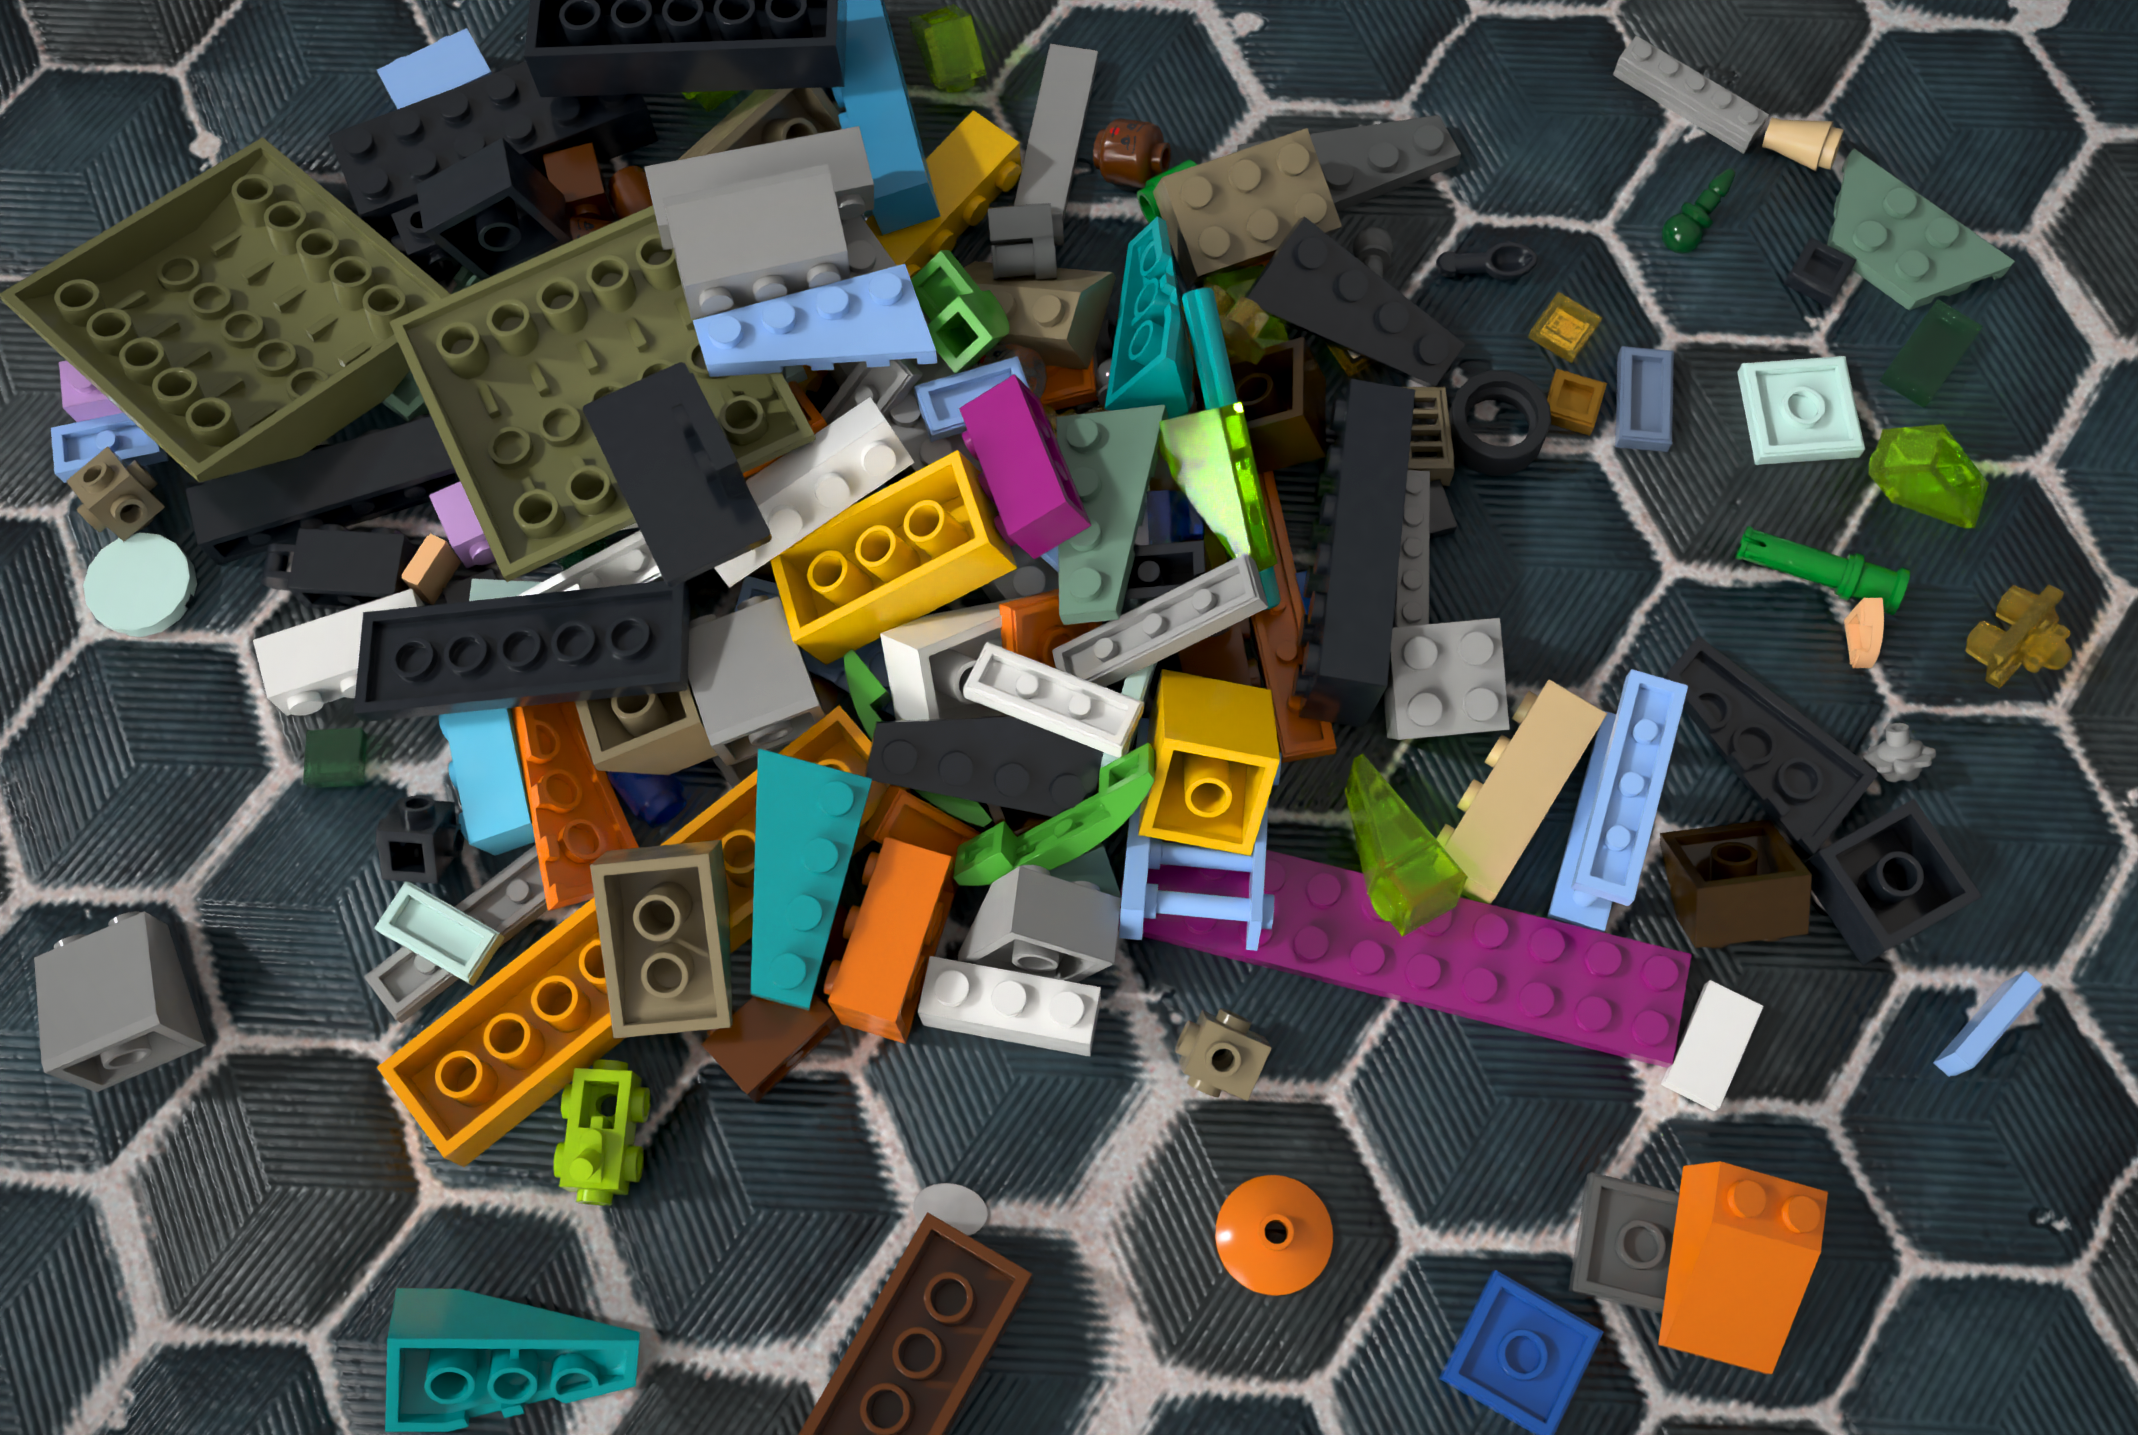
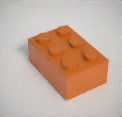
[824,837,959,1044]

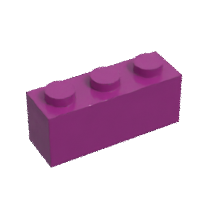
[959,374,1092,559]

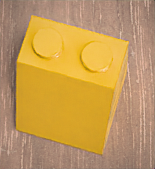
[1138,669,1280,856]

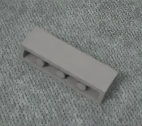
[644,126,874,250]

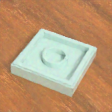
[1737,356,1865,465]

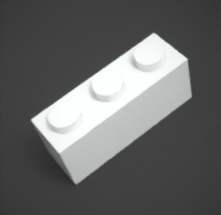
[253,589,425,716]
[918,956,1101,1057]

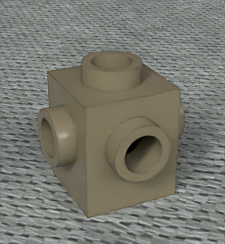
[66,446,165,542]
[1175,1008,1272,1101]

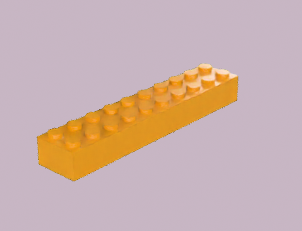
[377,705,912,1167]

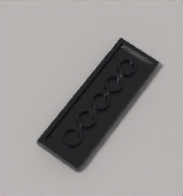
[353,581,690,722]

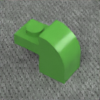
[911,249,1010,374]

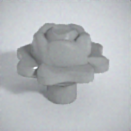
[1863,723,1936,782]

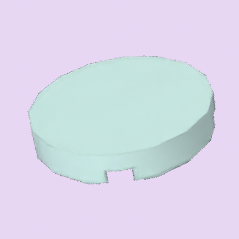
[83,533,197,637]

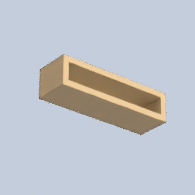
[1429,680,1607,904]

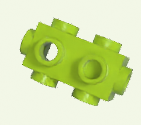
[554,1060,650,1206]

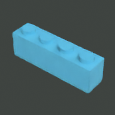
[438,708,535,856]

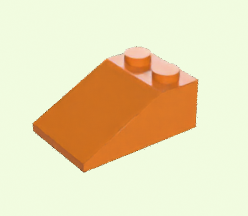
[1658,1161,1828,1374]

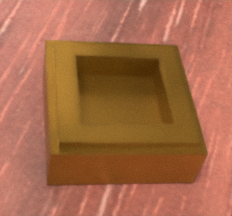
[1546,369,1607,436]

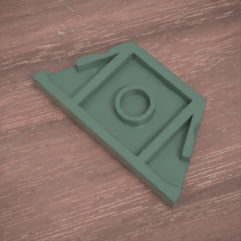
[1827,149,2015,311]

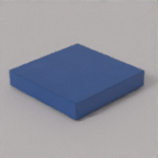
[1439,1270,1604,1435]

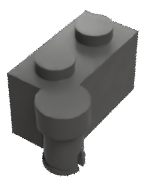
[988,203,1064,280]

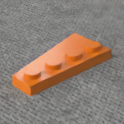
[511,701,639,911]

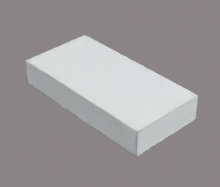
[1661,980,1763,1111]

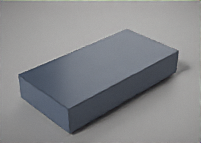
[1615,346,1674,452]

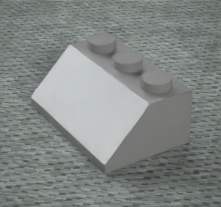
[662,164,850,319]

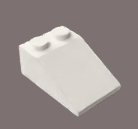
[880,594,1035,721]

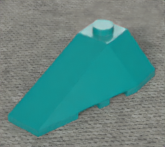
[1105,216,1194,429]
[385,1288,640,1432]

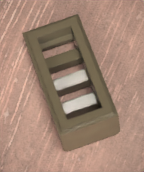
[1403,387,1454,486]

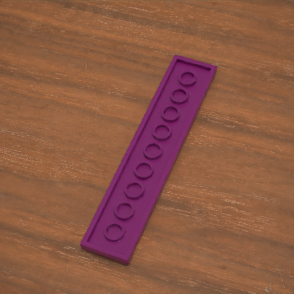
[1118,839,1692,1068]

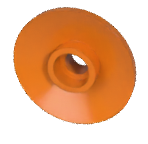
[1215,1175,1333,1296]

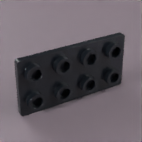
[583,362,772,587]

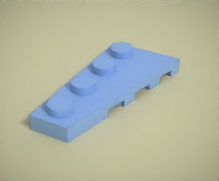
[693,264,937,377]

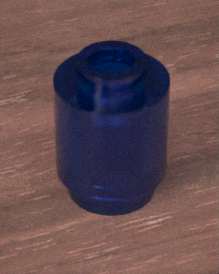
[607,771,687,828]

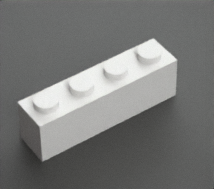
[714,397,915,588]

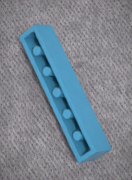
[832,0,941,235]

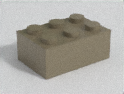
[1153,128,1342,288]

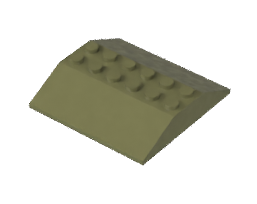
[0,137,451,483]
[389,205,816,582]

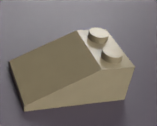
[590,840,733,1038]

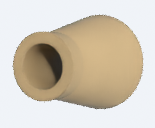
[1762,117,1844,171]

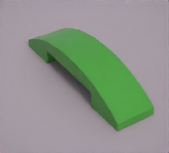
[843,649,995,831]
[953,742,1155,886]

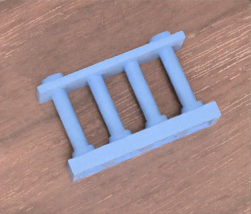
[1547,669,1688,932]
[1119,718,1281,951]

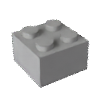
[1383,618,1510,740]

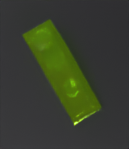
[1159,402,1278,572]
[1345,754,1468,937]

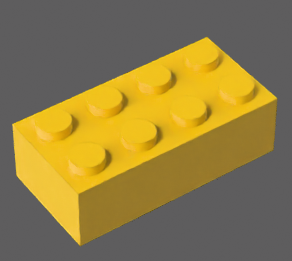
[770,450,1017,665]

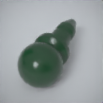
[1662,168,1735,254]

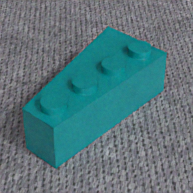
[751,748,872,1011]

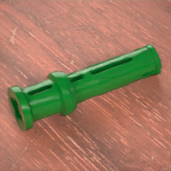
[1735,526,1910,615]

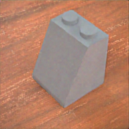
[688,595,826,766]
[34,911,206,1092]

